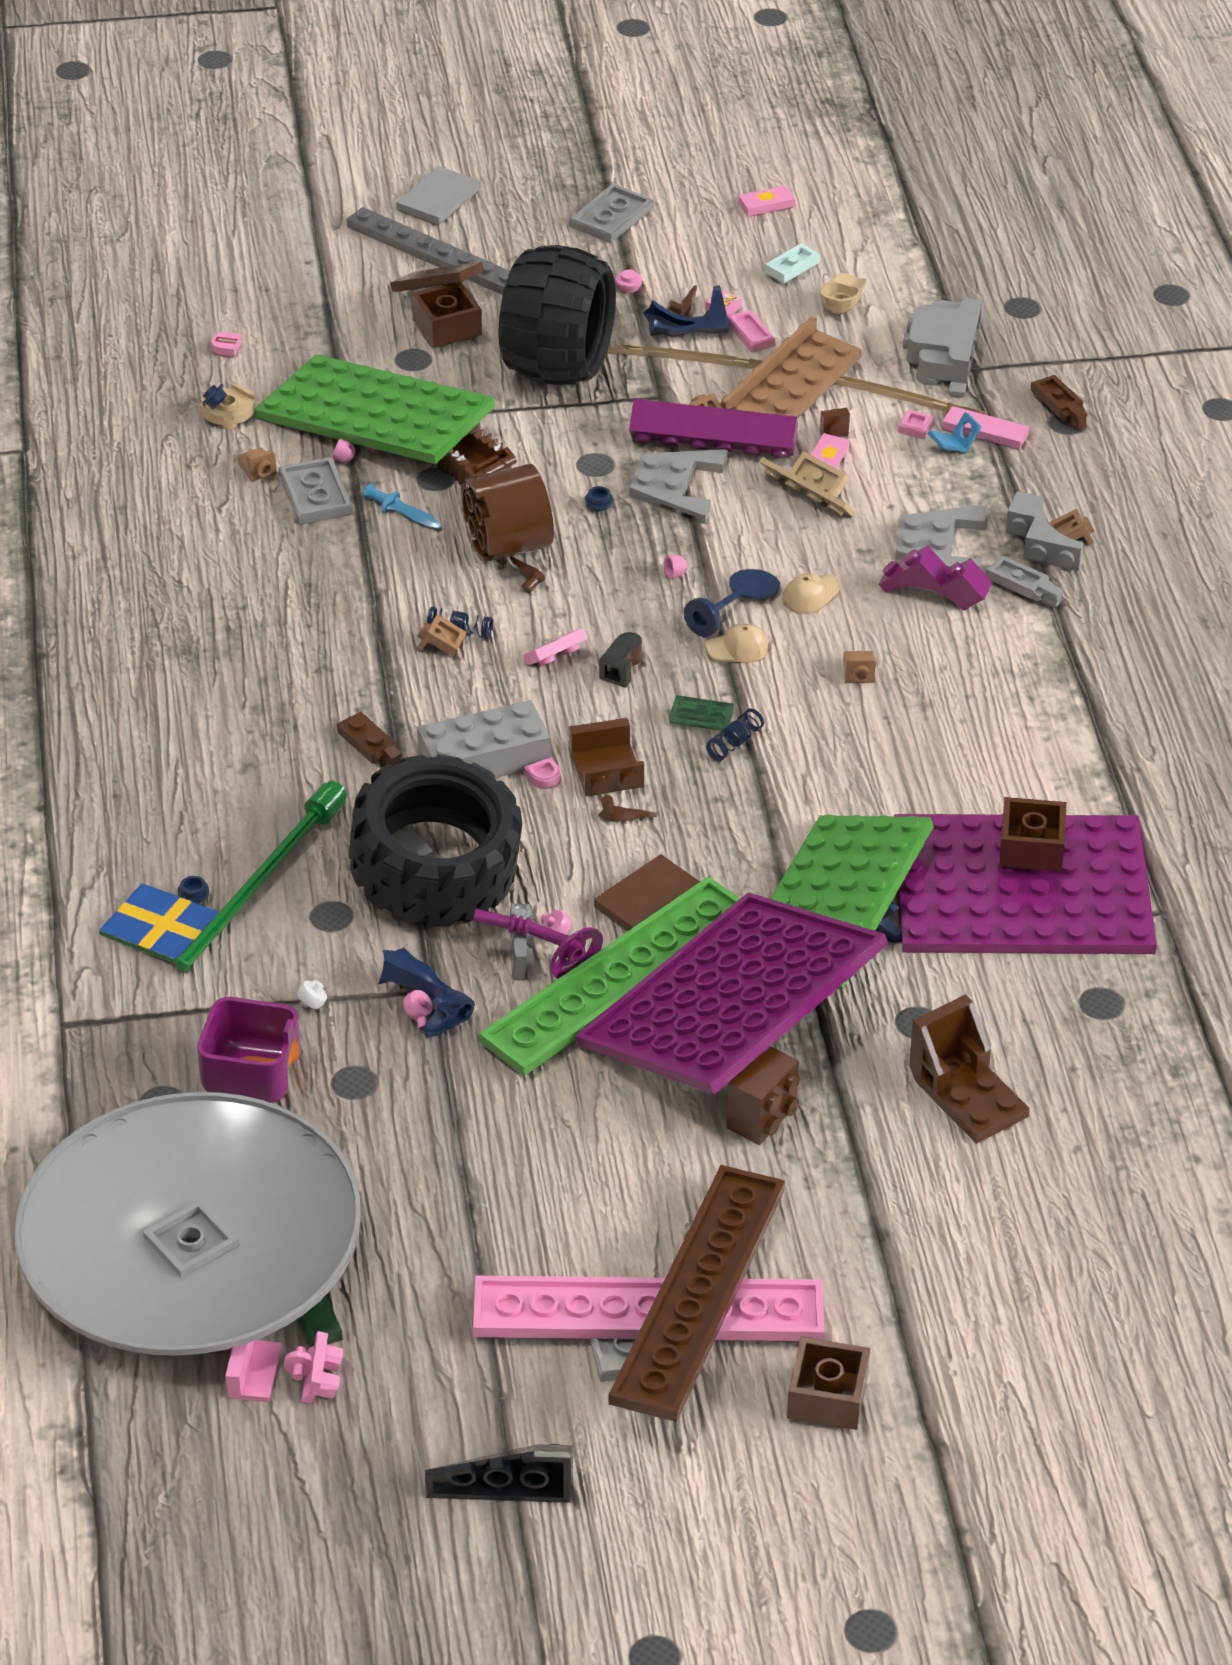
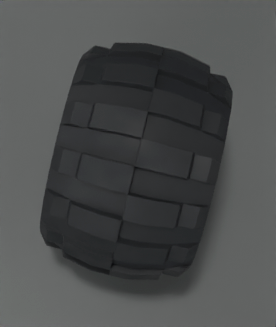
[498,245,616,386]

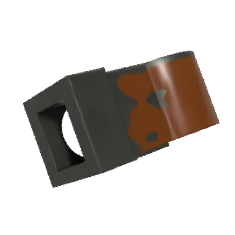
[599,632,642,688]

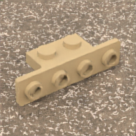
[759,451,855,517]

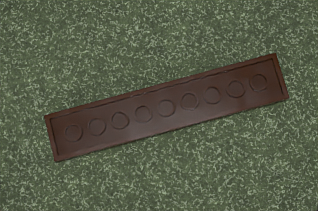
[608,1165,785,1422]

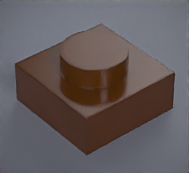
[820,407,850,437]

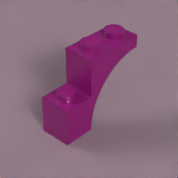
[878,545,992,611]

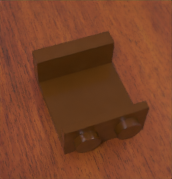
[569,718,644,796]

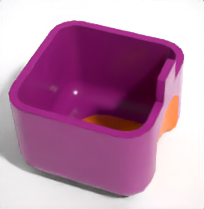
[197,997,301,1103]

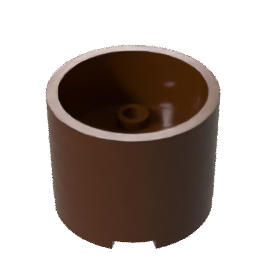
[461,464,554,562]

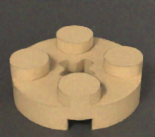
[200,384,255,430]

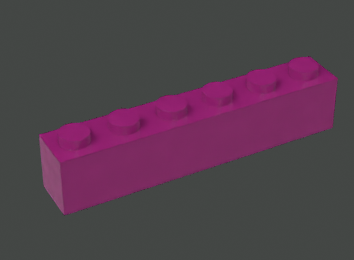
[629,399,798,458]

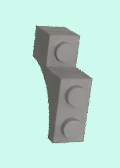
[1006,491,1084,571]

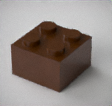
[412,282,482,348]
[999,797,1067,872]
[727,1046,800,1146]
[787,1336,870,1430]

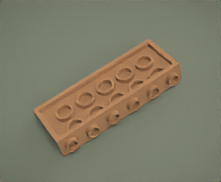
[720,316,861,418]

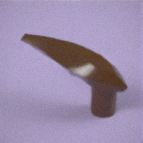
[667,285,697,317]
[510,556,545,593]
[598,795,657,821]

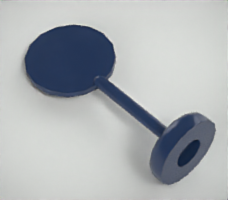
[684,569,780,637]

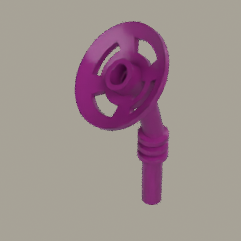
[473,909,603,979]

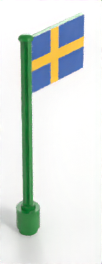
[99,780,347,973]

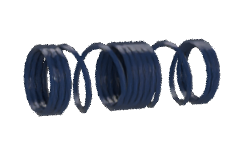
[426,606,494,639]
[706,708,764,761]

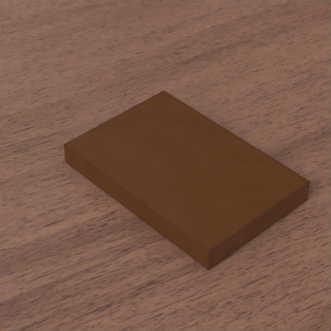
[390,261,484,292]
[594,854,700,931]

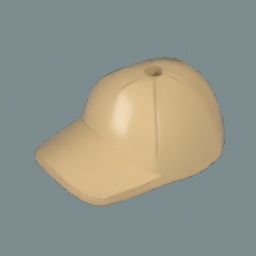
[820,273,867,315]
[782,573,840,614]
[705,624,768,663]

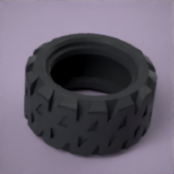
[349,755,523,926]

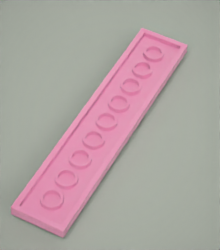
[473,1276,824,1341]

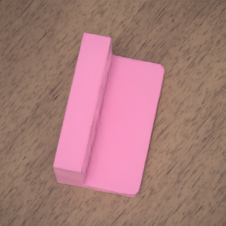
[225,1340,282,1402]

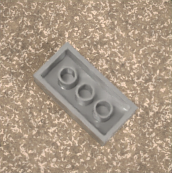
[417,700,551,778]

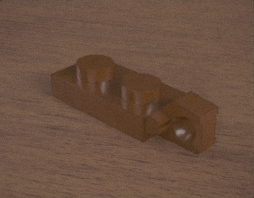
[1030,375,1088,430]
[337,711,402,766]

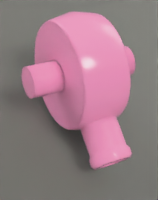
[541,910,571,935]
[403,990,433,1030]

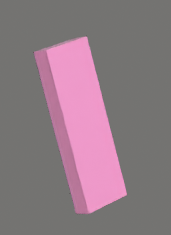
[942,406,1029,449]

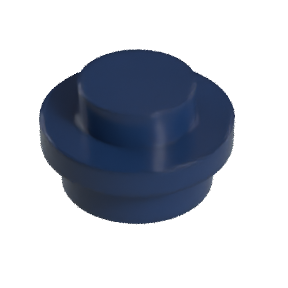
[585,486,613,511]
[178,876,209,904]

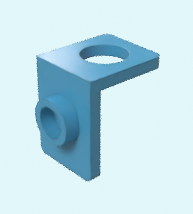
[927,412,981,453]

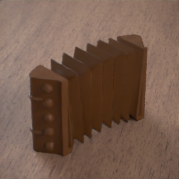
[422,425,517,485]

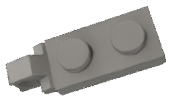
[985,556,1063,608]
[510,903,533,980]

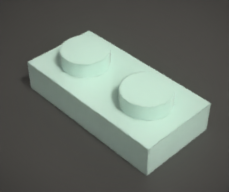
[765,243,820,283]

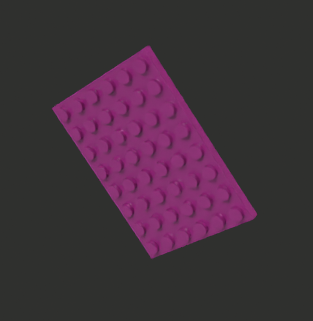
[894,814,1157,954]
[575,892,888,1095]

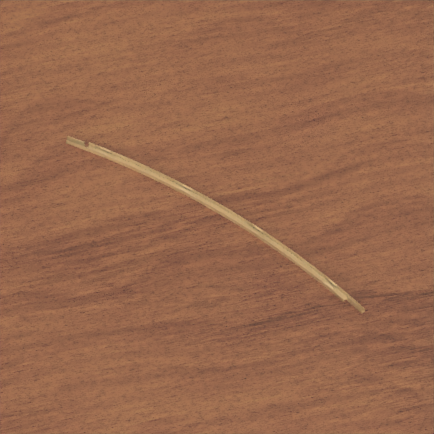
[607,342,987,415]

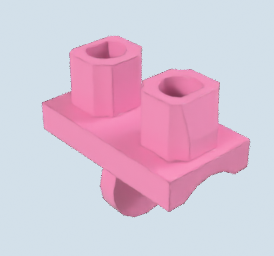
[284,1331,343,1404]

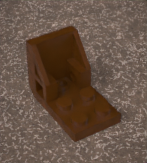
[909,994,1029,1144]

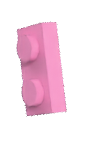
[523,628,587,667]

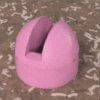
[333,439,356,463]
[664,555,687,578]

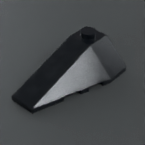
[425,1444,573,1503]

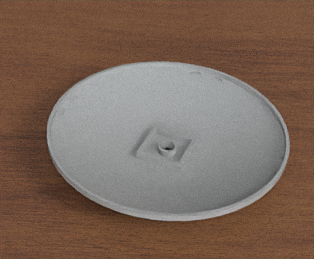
[15,1092,361,1356]

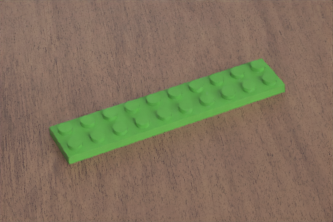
[479,876,740,1076]

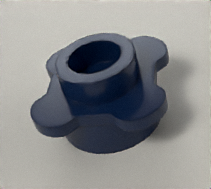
[202,384,228,410]

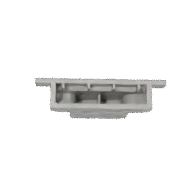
[903,298,983,397]

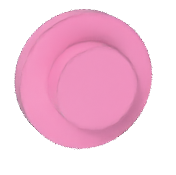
[616,270,642,293]

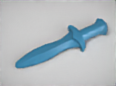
[363,484,442,529]

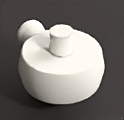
[297,980,327,1009]

